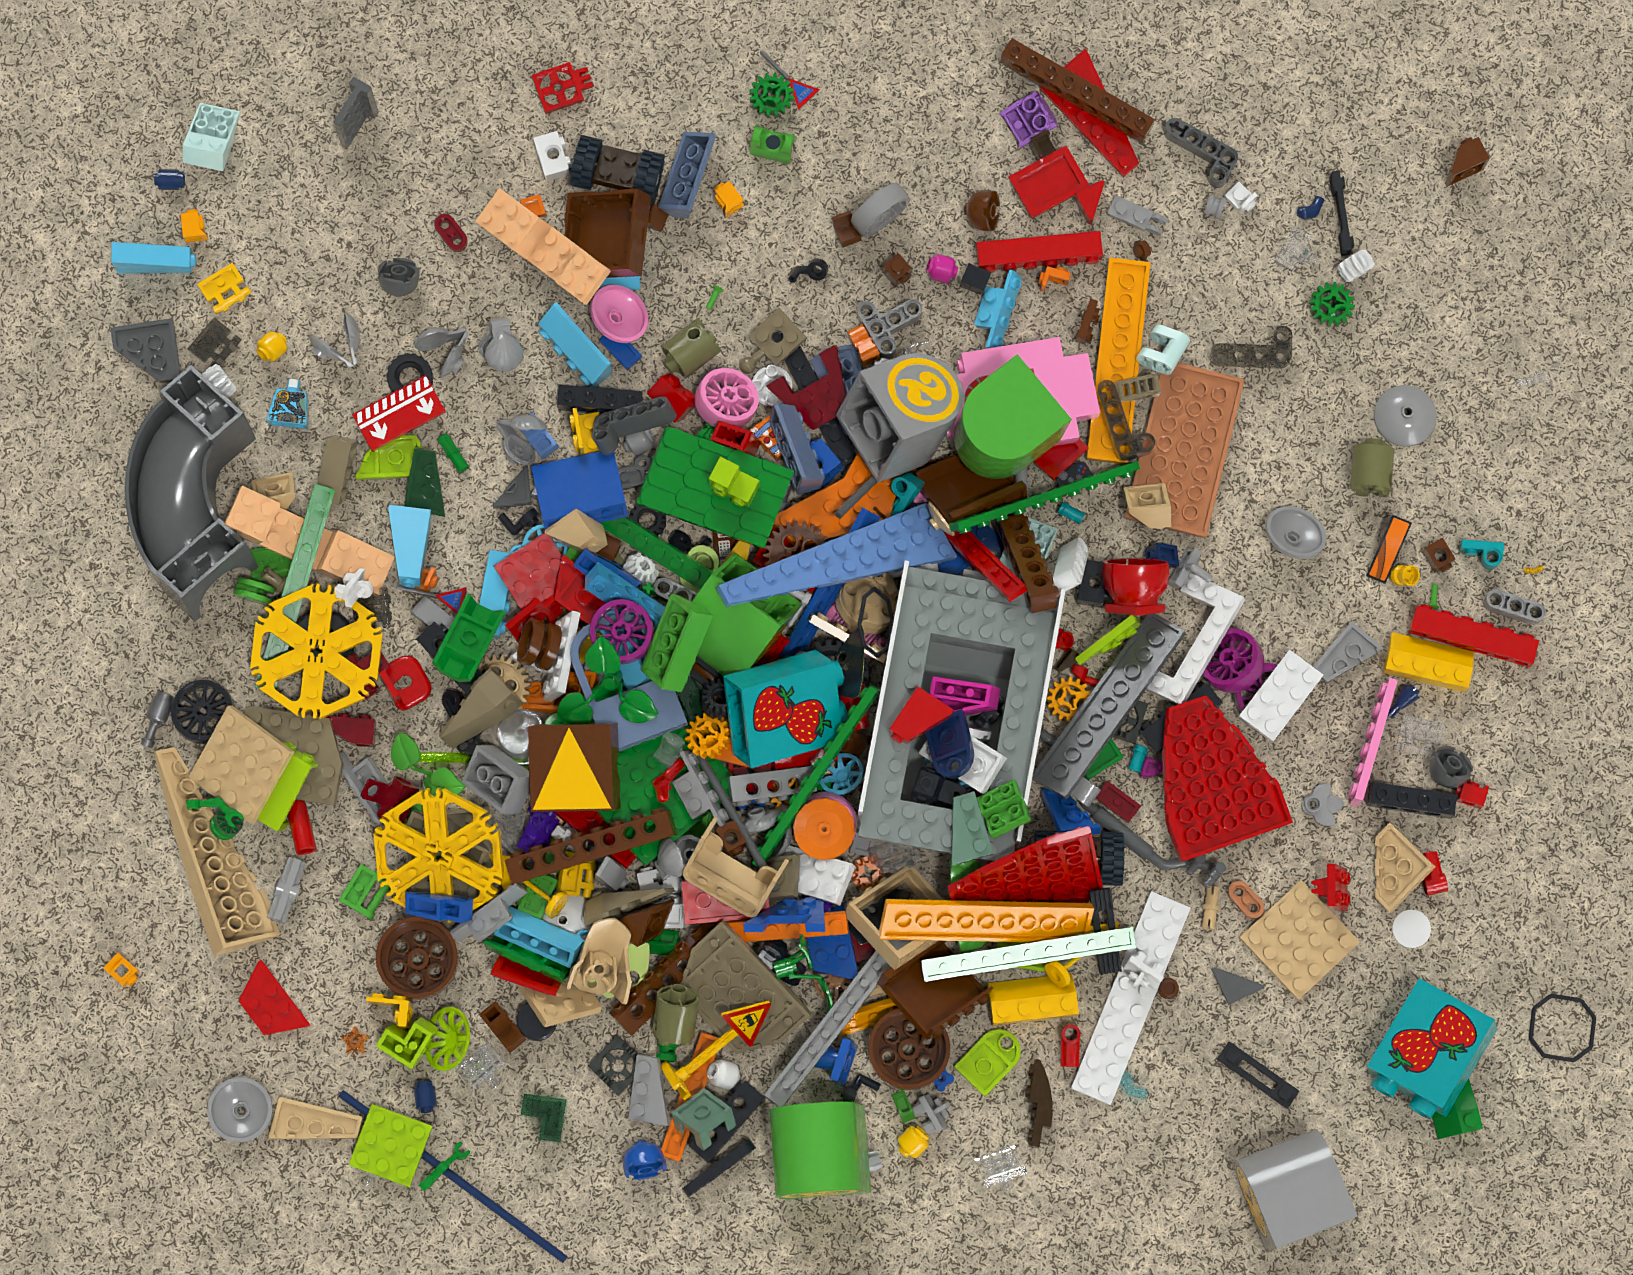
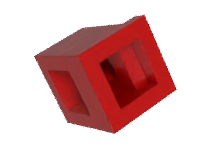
[1455,781,1489,809]

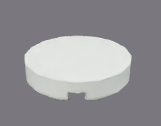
[968,723,992,740]

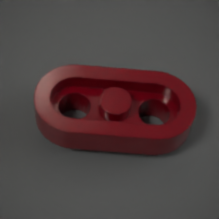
[434,214,468,252]

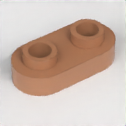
[1228,881,1264,919]

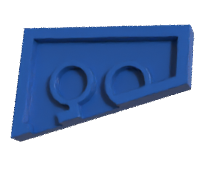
[1041,789,1101,834]

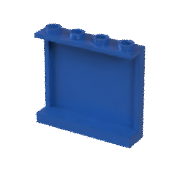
[531,451,629,530]

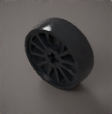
[171,680,235,744]

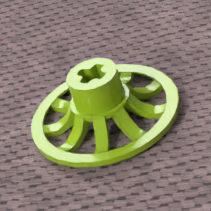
[425,1007,470,1071]

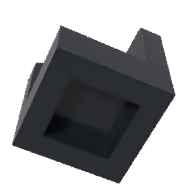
[960,263,991,296]

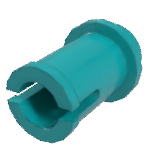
[1057,502,1085,524]
[1128,745,1149,773]

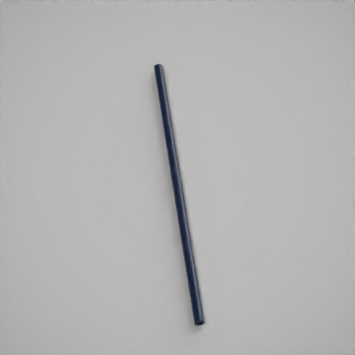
[339,1090,568,1263]

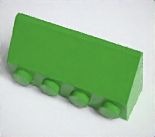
[640,593,713,692]

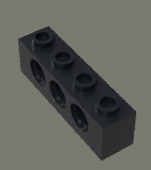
[557,384,643,414]
[416,622,486,696]
[1367,782,1457,819]
[689,1080,765,1164]

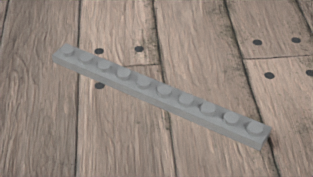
[764,940,912,1107]

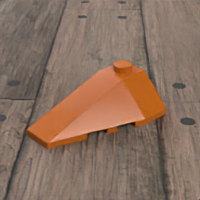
[514,671,599,715]

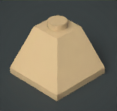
[251,472,296,510]
[1123,483,1171,529]
[545,509,608,553]

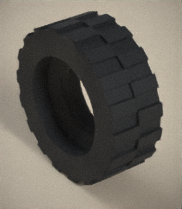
[386,353,433,392]

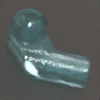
[1120,1073,1147,1099]

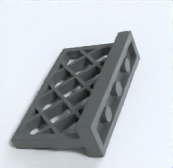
[334,77,379,149]

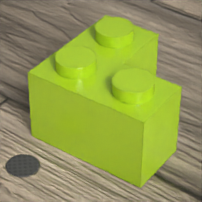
[709,457,760,507]
[376,1017,439,1069]

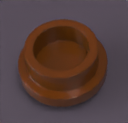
[1133,240,1151,261]
[1158,978,1179,999]

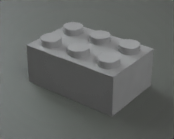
[461,745,530,814]

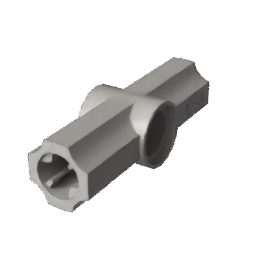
[267,857,306,924]

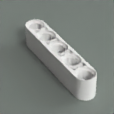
[1053,537,1088,592]

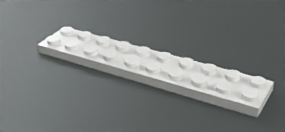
[1071,891,1191,1105]

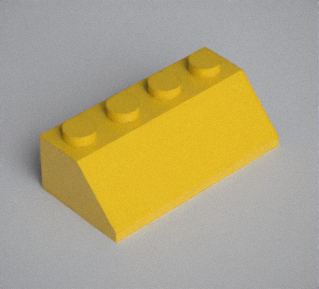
[1382,632,1474,692]
[987,974,1079,1026]

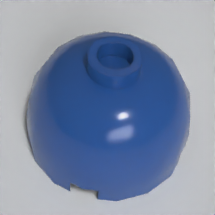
[623,1140,667,1180]

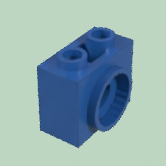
[810,438,846,494]

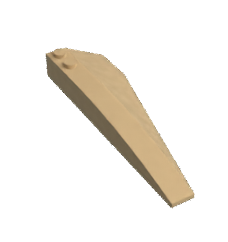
[154,747,280,956]

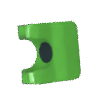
[750,126,797,164]

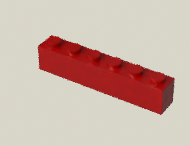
[976,231,1103,273]
[1408,604,1540,668]

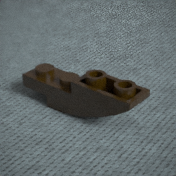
[1025,1059,1053,1148]

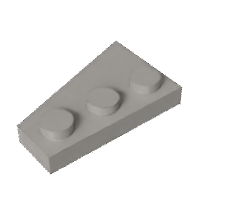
[1313,621,1384,683]
[628,1054,671,1126]

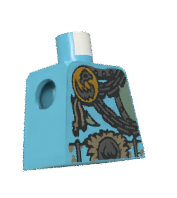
[267,379,309,430]

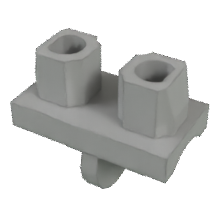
[912,1094,951,1135]

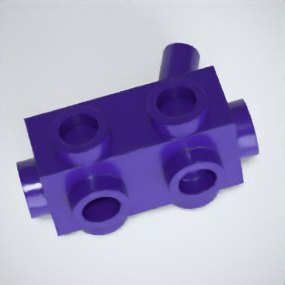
[517,806,560,859]

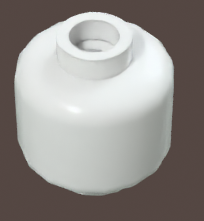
[707,1059,740,1090]

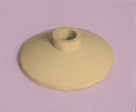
[928,501,955,536]

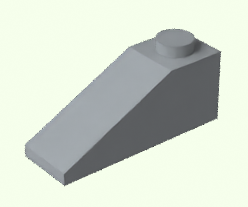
[594,856,628,892]

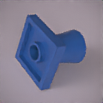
[815,1038,858,1087]

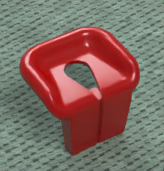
[379,656,432,711]

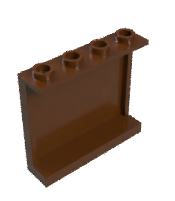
[915,454,1027,533]
[877,941,993,1040]

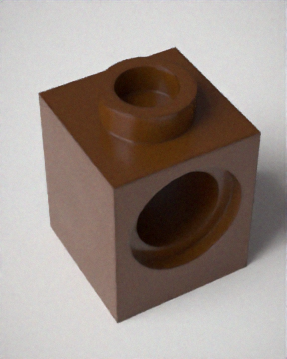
[1422,538,1456,573]
[714,820,746,856]

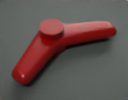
[652,759,686,803]

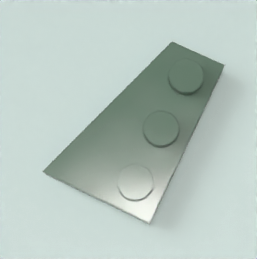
[951,792,993,867]

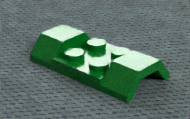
[432,594,505,682]
[484,936,576,983]

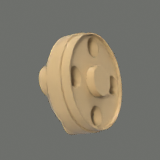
[835,577,897,634]

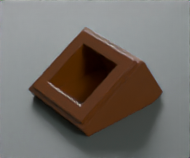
[648,203,668,232]

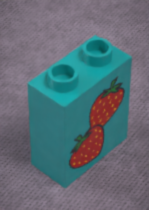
[723,650,848,768]
[1367,978,1498,1119]

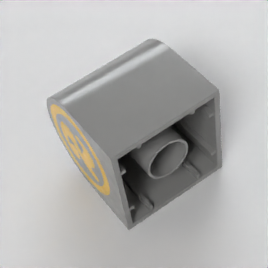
[836,353,964,483]

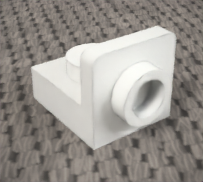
[1224,182,1258,214]
[661,894,684,928]

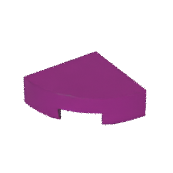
[1140,757,1163,778]

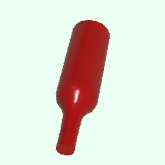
[287,799,317,855]

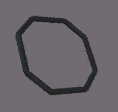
[857,587,894,658]
[1529,994,1596,1062]

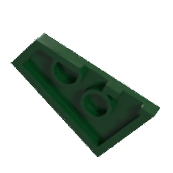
[404,447,445,517]

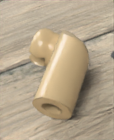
[874,573,899,598]

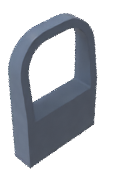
[570,614,688,752]

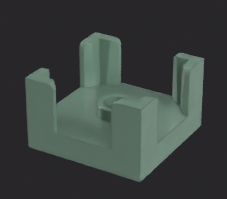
[672,1088,736,1151]

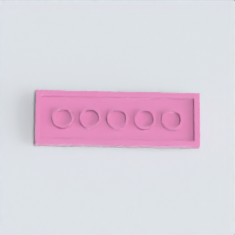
[1347,678,1398,807]

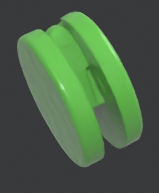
[233,577,275,606]

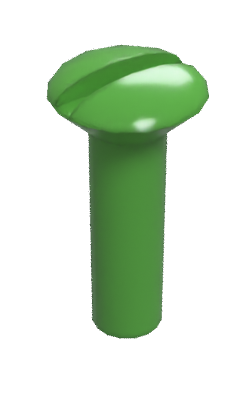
[705,285,724,310]
[1429,584,1439,610]

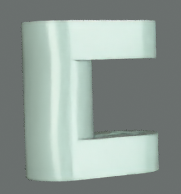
[1136,325,1190,375]

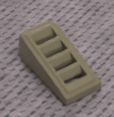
[1115,373,1161,403]

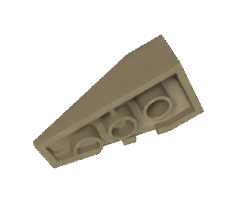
[439,668,523,748]
[584,887,675,926]

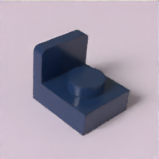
[1144,543,1179,568]

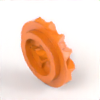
[851,856,885,890]

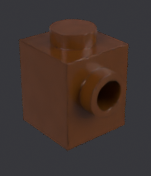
[882,253,912,287]

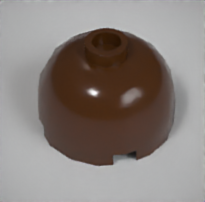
[964,190,1000,231]

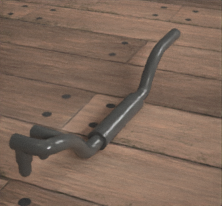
[1039,729,1226,888]

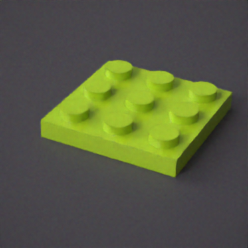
[349,1104,433,1188]

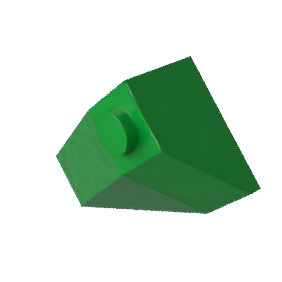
[1432,1079,1483,1140]

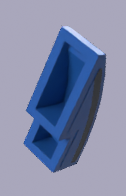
[573,549,642,588]
[405,892,473,923]

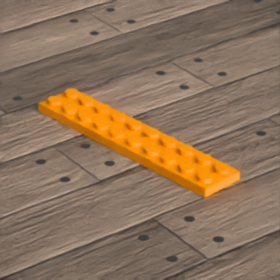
[1086,257,1151,464]
[879,899,1094,942]

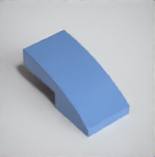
[519,412,559,460]

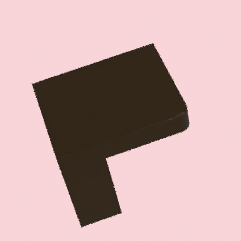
[1029,130,1056,161]

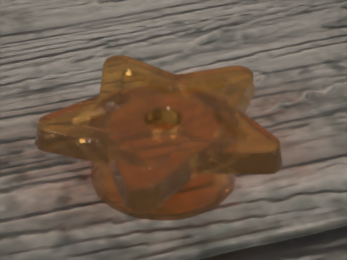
[341,1027,369,1054]

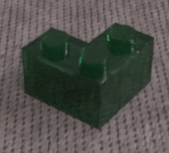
[521,1093,568,1144]

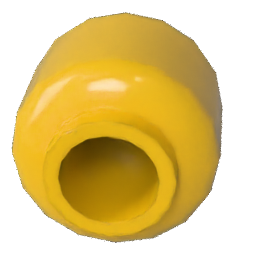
[256,331,287,362]
[898,1126,930,1158]

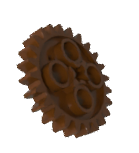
[763,520,827,566]

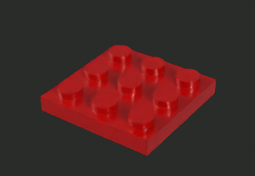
[493,532,562,616]

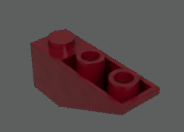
[311,712,377,747]

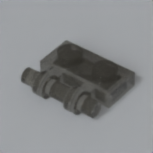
[187,318,242,367]
[353,587,392,629]

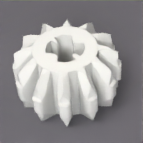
[1338,250,1374,282]
[202,364,236,398]
[623,552,659,588]

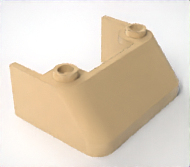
[683,817,789,917]

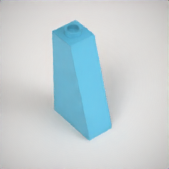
[111,242,196,274]
[388,505,432,588]

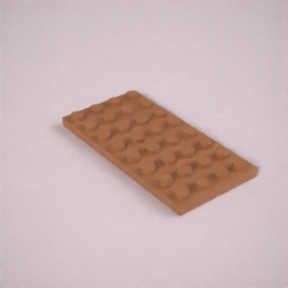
[1124,363,1245,539]

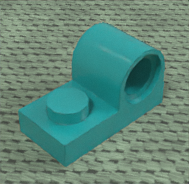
[890,473,925,516]
[1459,540,1504,570]

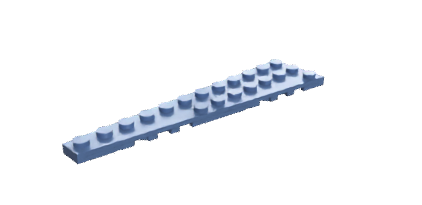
[716,503,957,607]

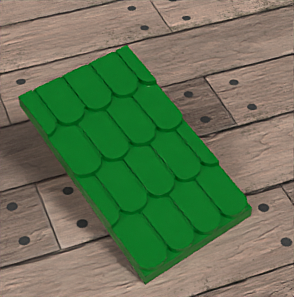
[635,426,794,549]

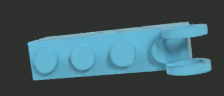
[479,545,522,639]
[494,906,589,968]

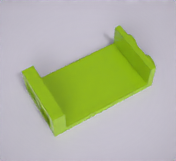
[257,742,319,832]

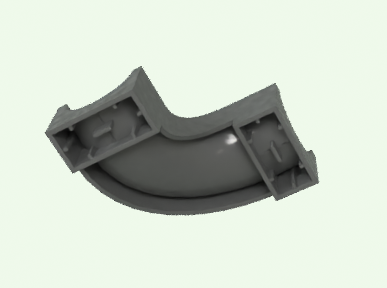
[125,365,258,622]

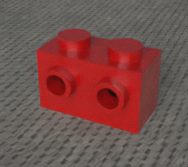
[647,373,695,423]

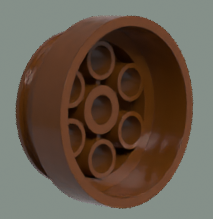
[376,917,459,1000]
[868,1008,950,1090]

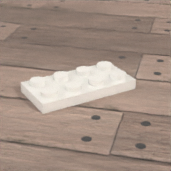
[542,611,580,702]
[1239,650,1323,743]
[919,735,1007,794]
[780,845,855,906]

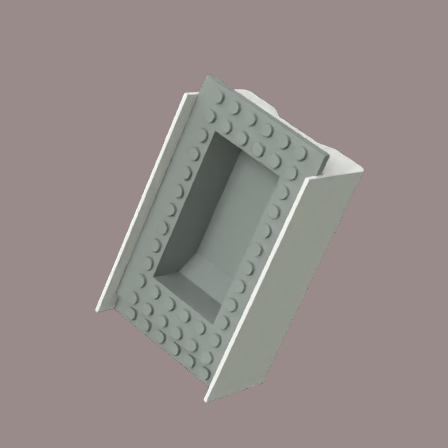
[857,561,1066,862]

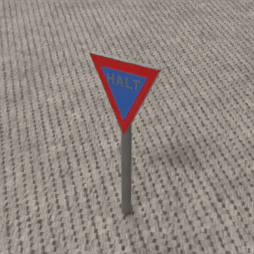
[760,50,820,110]
[396,585,467,614]

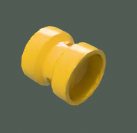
[1390,565,1420,586]

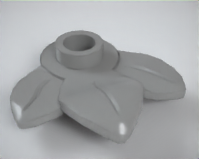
[1302,784,1344,826]

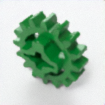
[749,73,794,118]
[1309,282,1355,327]

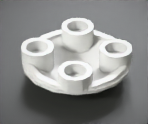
[752,365,793,407]

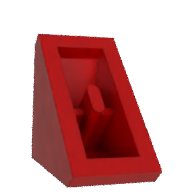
[1074,180,1105,225]

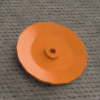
[793,798,855,860]

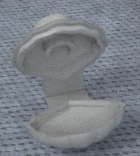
[309,313,360,367]
[478,318,523,372]
[414,328,468,377]
[497,415,547,466]
[743,804,792,857]
[654,835,700,880]

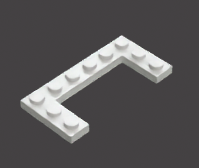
[1146,573,1245,705]

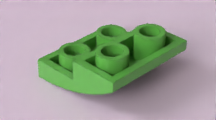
[977,779,1031,839]

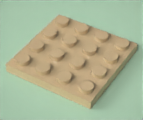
[189,706,294,824]
[1239,880,1360,1000]

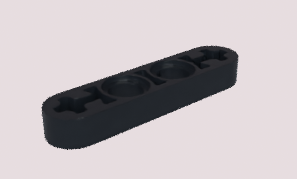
[682,1139,756,1197]

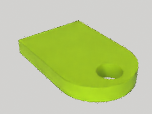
[954,1029,1021,1097]

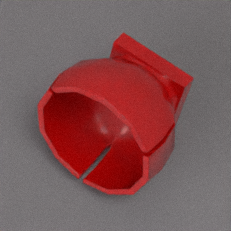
[1102,558,1170,616]

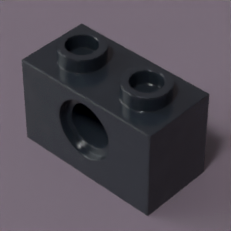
[1077,560,1109,608]

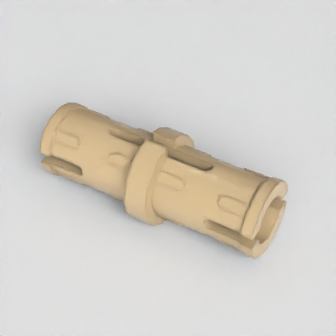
[1202,886,1220,930]

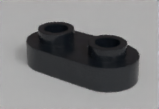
[442,690,465,718]

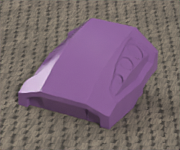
[1000,91,1058,148]

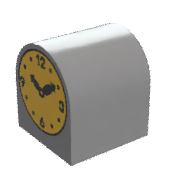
[1234,1129,1357,1253]

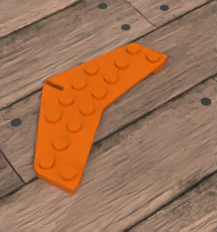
[773,452,902,548]

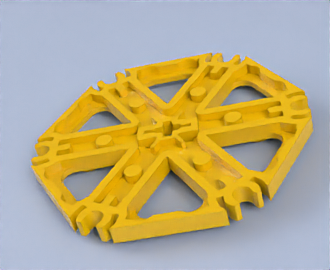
[250,584,383,720]
[373,787,504,923]

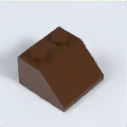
[1445,137,1490,187]
[620,898,675,947]

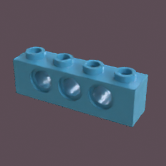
[585,562,665,632]

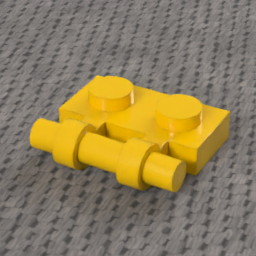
[197,262,251,315]
[557,852,597,898]

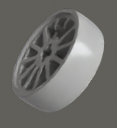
[851,183,910,238]

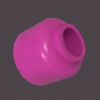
[926,254,958,283]

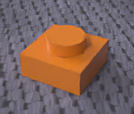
[520,194,546,217]

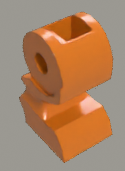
[847,324,880,367]

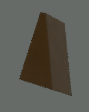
[1054,648,1080,673]

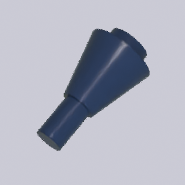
[1388,684,1420,719]

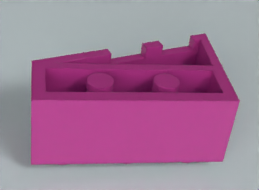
[930,677,1001,716]

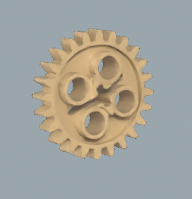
[463,654,532,723]

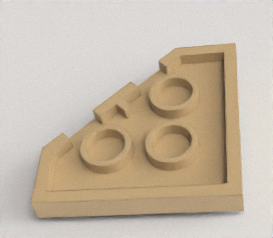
[1375,822,1436,913]
[516,982,602,1027]

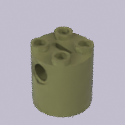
[661,318,722,379]
[1350,438,1394,497]
[653,984,699,1046]

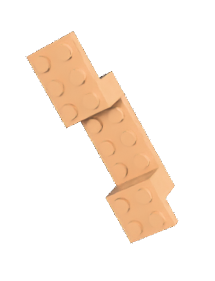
[475,188,611,305]
[224,486,395,595]

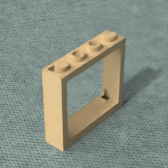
[846,864,944,970]

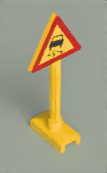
[661,1001,771,1100]

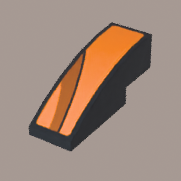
[1366,515,1412,584]

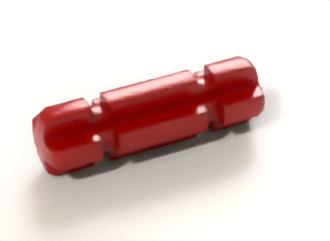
[758,634,790,666]

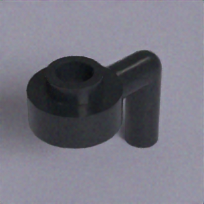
[788,258,829,283]
[498,508,540,535]
[669,530,712,552]
[840,1074,881,1102]

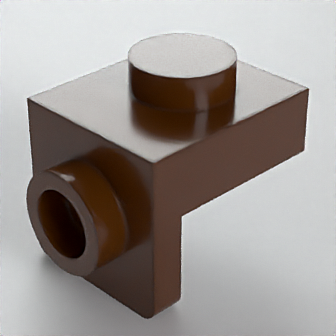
[831,211,862,248]

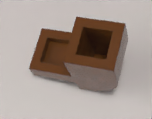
[479,1001,527,1053]

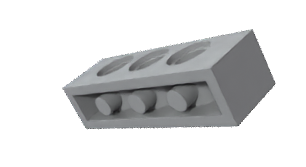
[727,766,817,807]

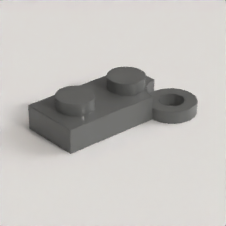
[618,455,651,490]

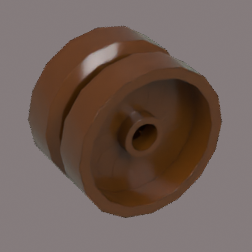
[517,618,562,670]

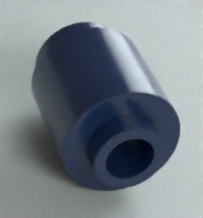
[154,169,185,190]
[414,1081,437,1113]

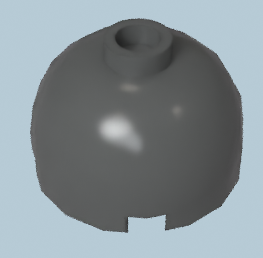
[378,258,420,297]
[1429,746,1473,789]

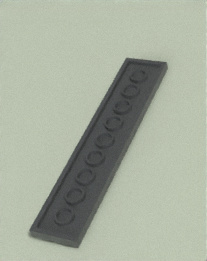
[1032,614,1186,800]

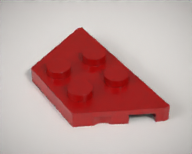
[554,555,606,625]
[238,960,311,1036]

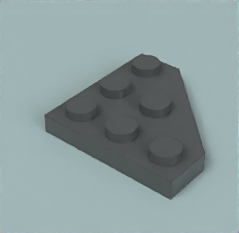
[110,318,181,383]

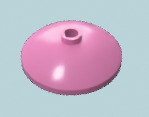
[590,285,648,343]

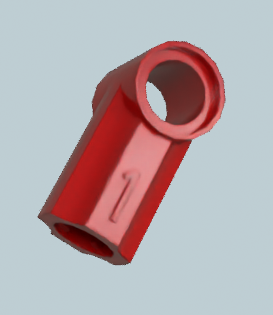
[1422,851,1448,896]
[1060,1024,1081,1067]

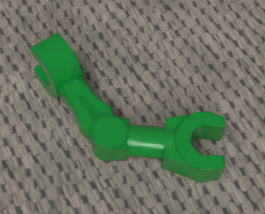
[186,797,245,829]
[418,1142,470,1192]

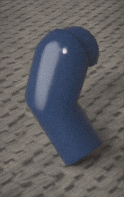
[1297,196,1324,220]

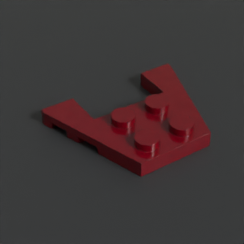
[766,345,847,430]

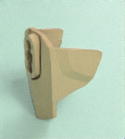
[566,918,632,1005]

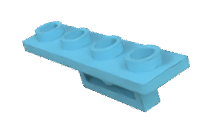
[974,270,1022,349]

